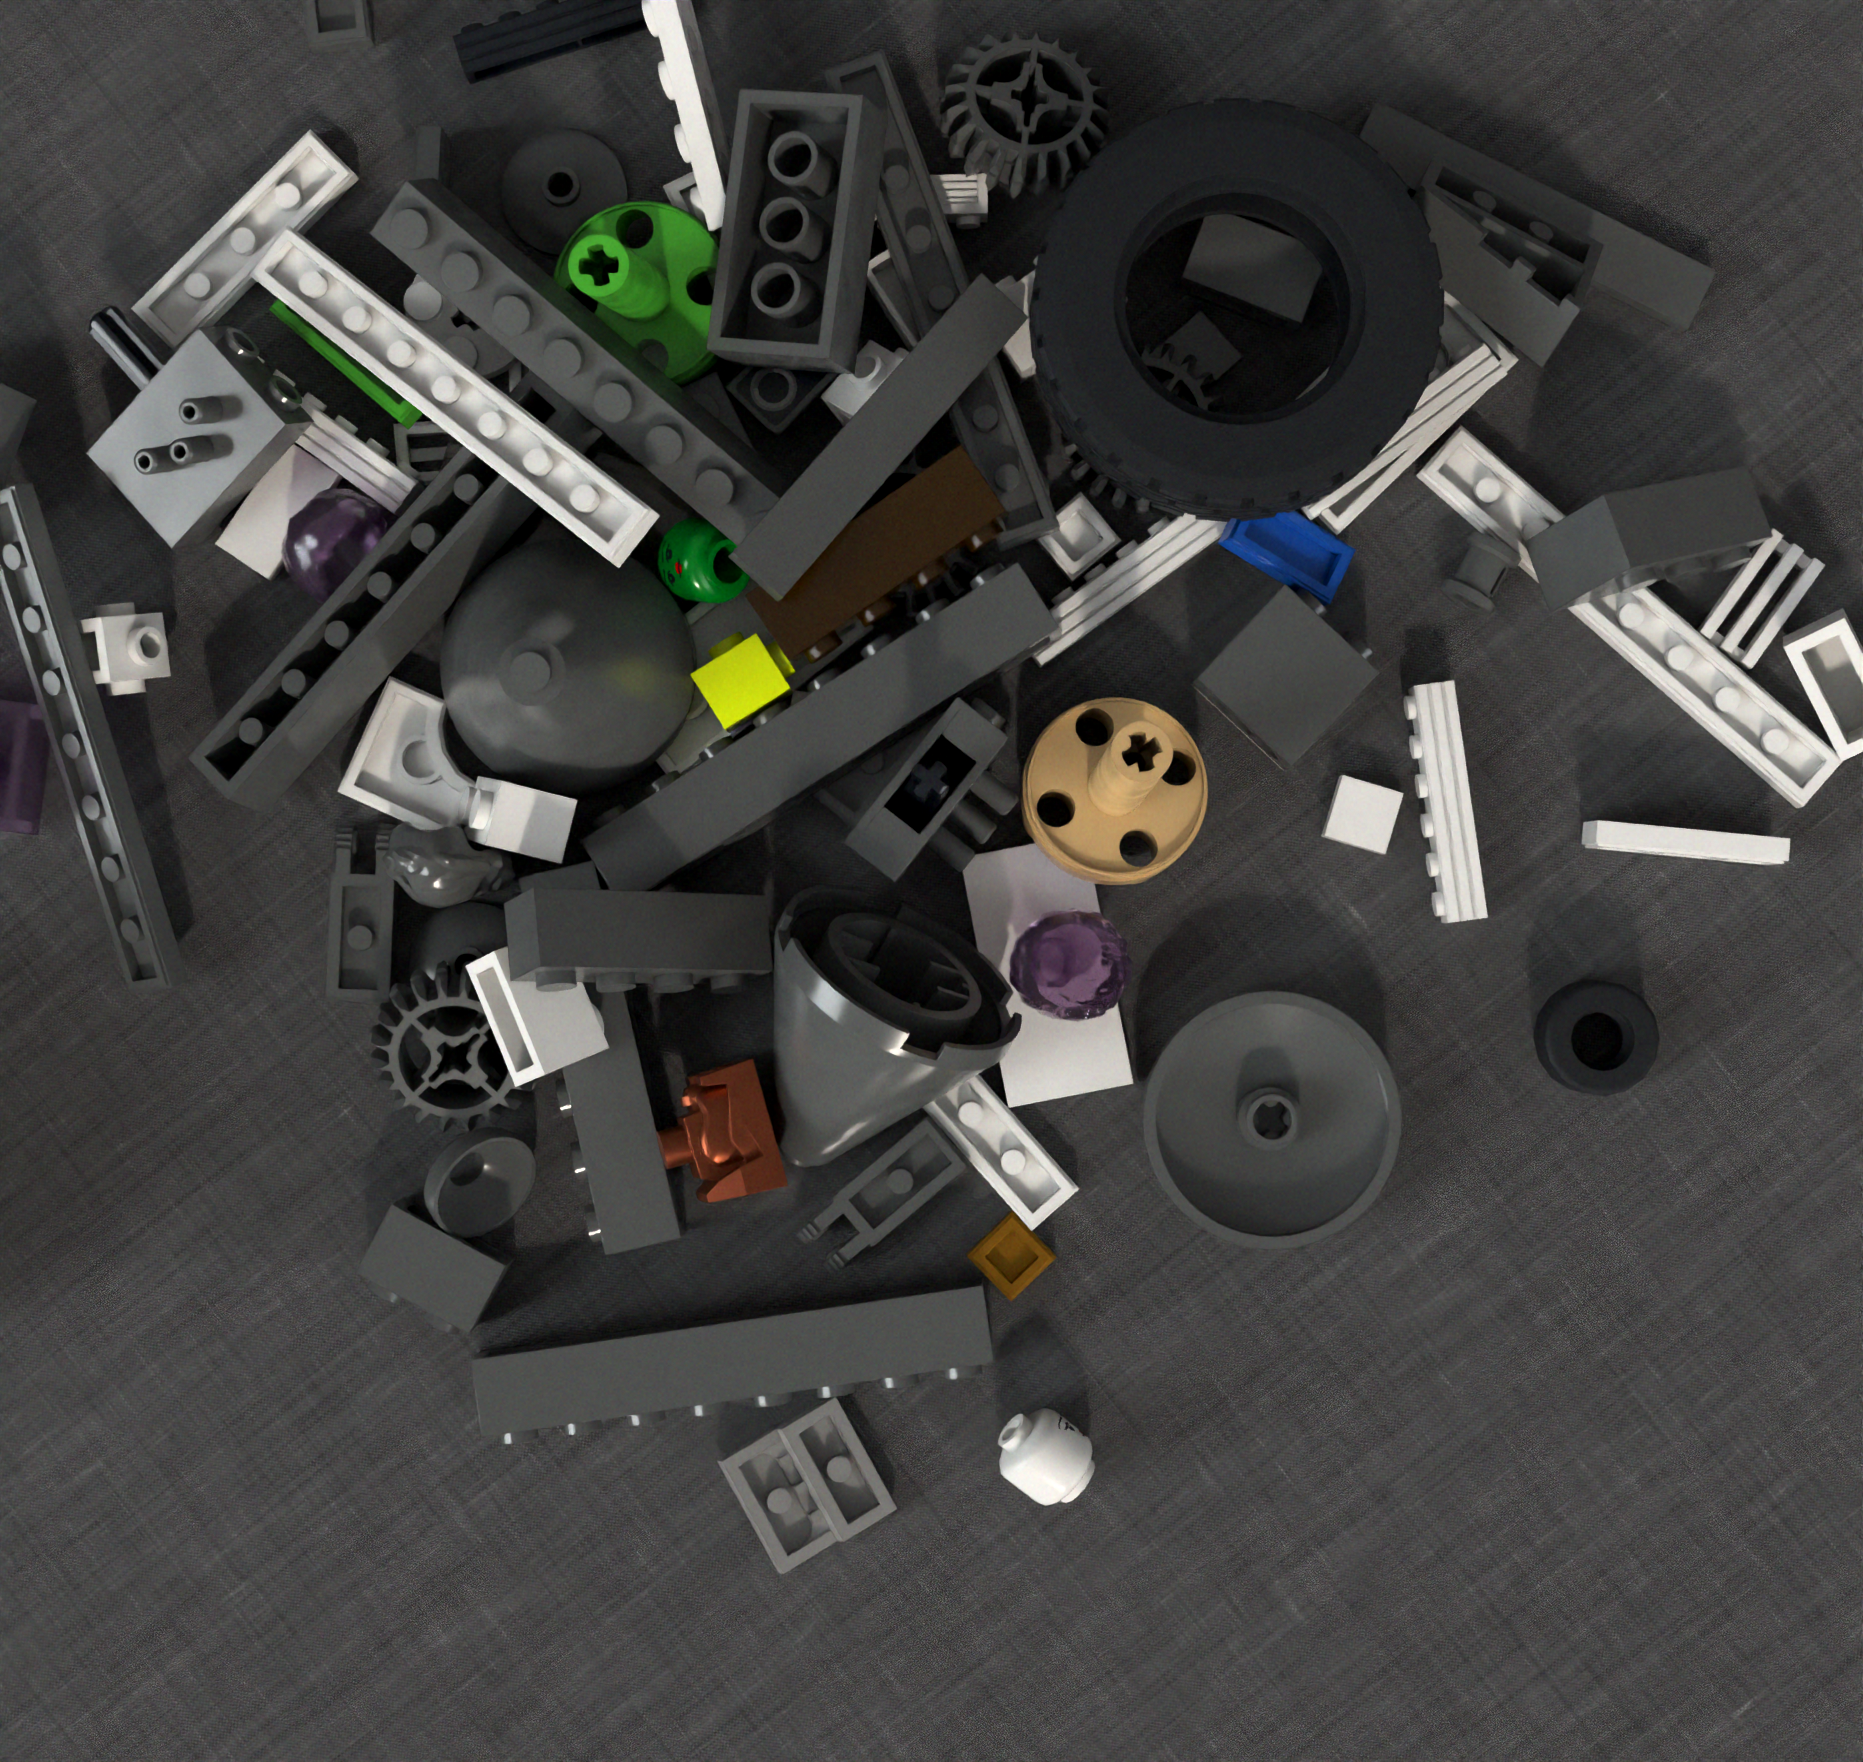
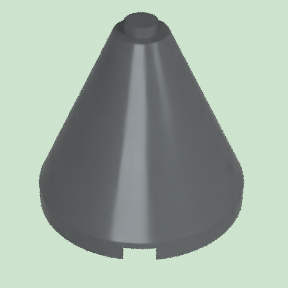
[440,539,697,795]
[773,885,1022,1167]

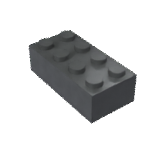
[706,89,888,374]

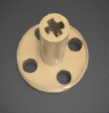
[1020,697,1208,885]

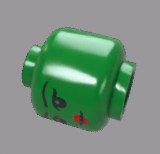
[658,517,750,604]

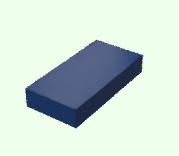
[1218,511,1356,606]

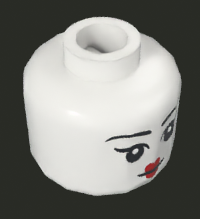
[998,1408,1095,1506]

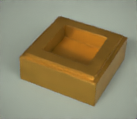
[966,1210,1057,1301]

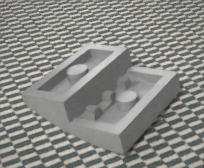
[717,1397,897,1574]

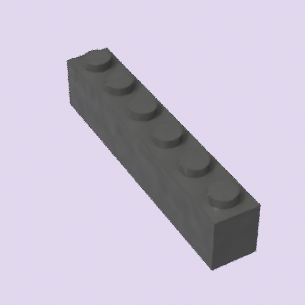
[512,861,687,1256]

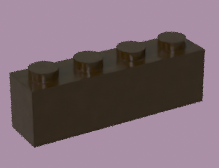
[745,445,1009,664]

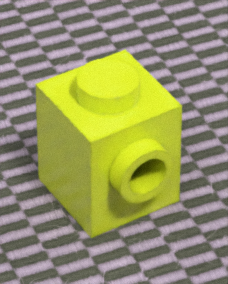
[690,632,796,733]

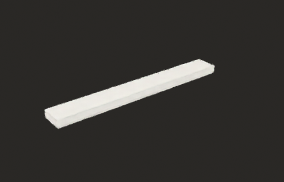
[249,225,660,568]
[1416,425,1843,808]

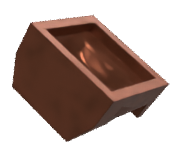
[656,1058,788,1203]

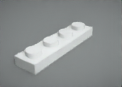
[642,0,731,236]

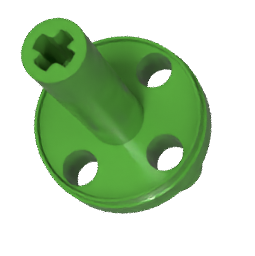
[553,201,720,387]

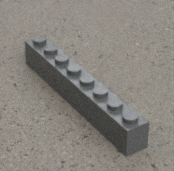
[370,178,793,546]
[188,370,603,814]
[580,562,1063,892]
[471,1278,994,1444]

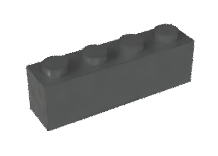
[504,887,773,994]

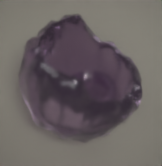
[281,488,387,605]
[1009,908,1133,1022]

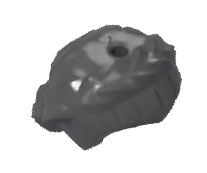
[382,821,516,908]

